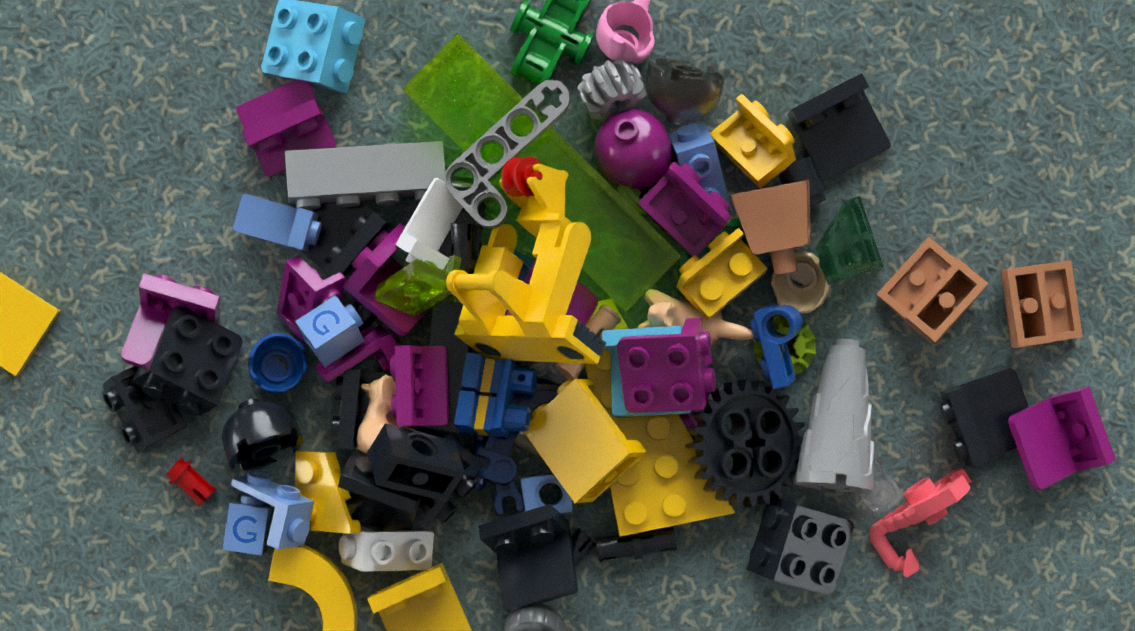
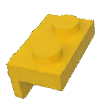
[710,94,796,189]

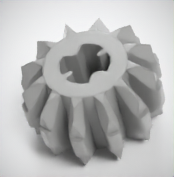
[577,58,646,123]

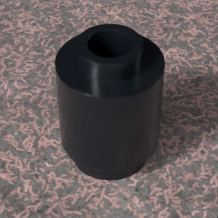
[778,151,827,207]

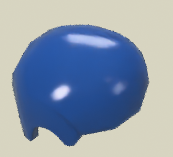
[248,333,307,393]

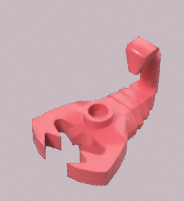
[870,468,972,577]

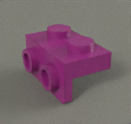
[390,345,449,426]

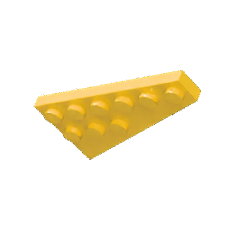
[585,299,735,537]

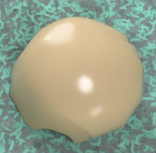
[771,251,831,314]

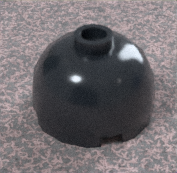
[222,399,303,471]

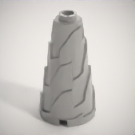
[794,338,875,493]

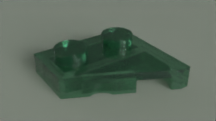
[815,196,884,285]

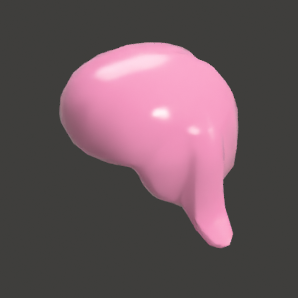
[596,0,655,65]

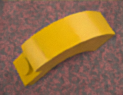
[268,544,358,631]

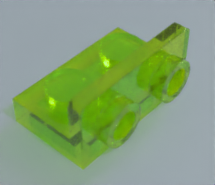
[375,254,462,317]

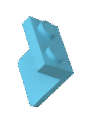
[261,0,366,94]

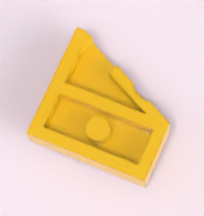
[295,451,361,534]

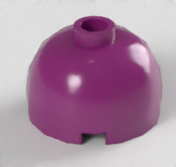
[594,109,672,189]

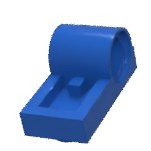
[751,304,803,389]

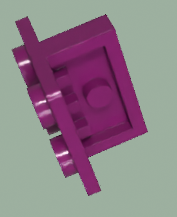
[236,80,337,177]

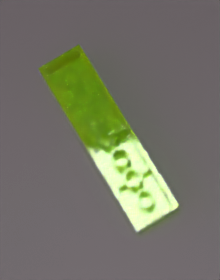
[402,33,681,313]

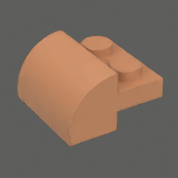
[876,237,988,344]
[1000,260,1083,348]

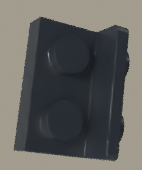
[102,366,188,453]

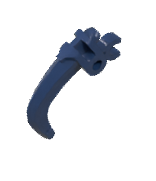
[471,378,563,516]

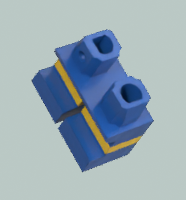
[454,352,537,437]

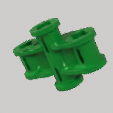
[510,0,595,85]

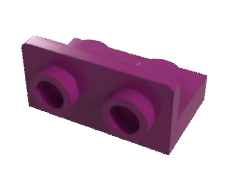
[276,255,346,344]

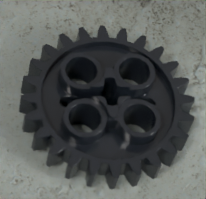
[685,379,805,507]

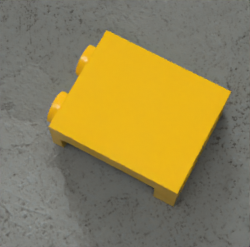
[523,379,647,503]

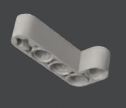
[444,79,570,229]

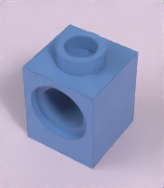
[521,472,573,513]

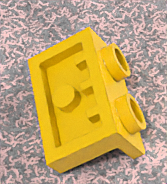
[676,228,767,321]

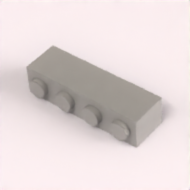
[285,141,445,210]

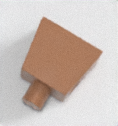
[731,180,810,275]

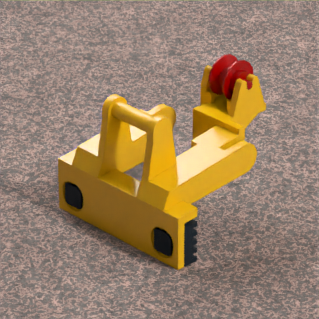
[446,156,606,364]

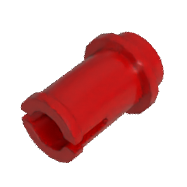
[165,458,216,507]

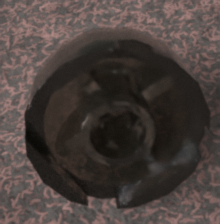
[646,58,726,125]

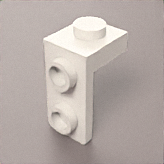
[395,178,463,272]
[339,525,434,572]

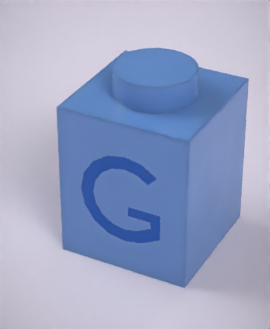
[295,295,364,367]
[222,495,273,556]

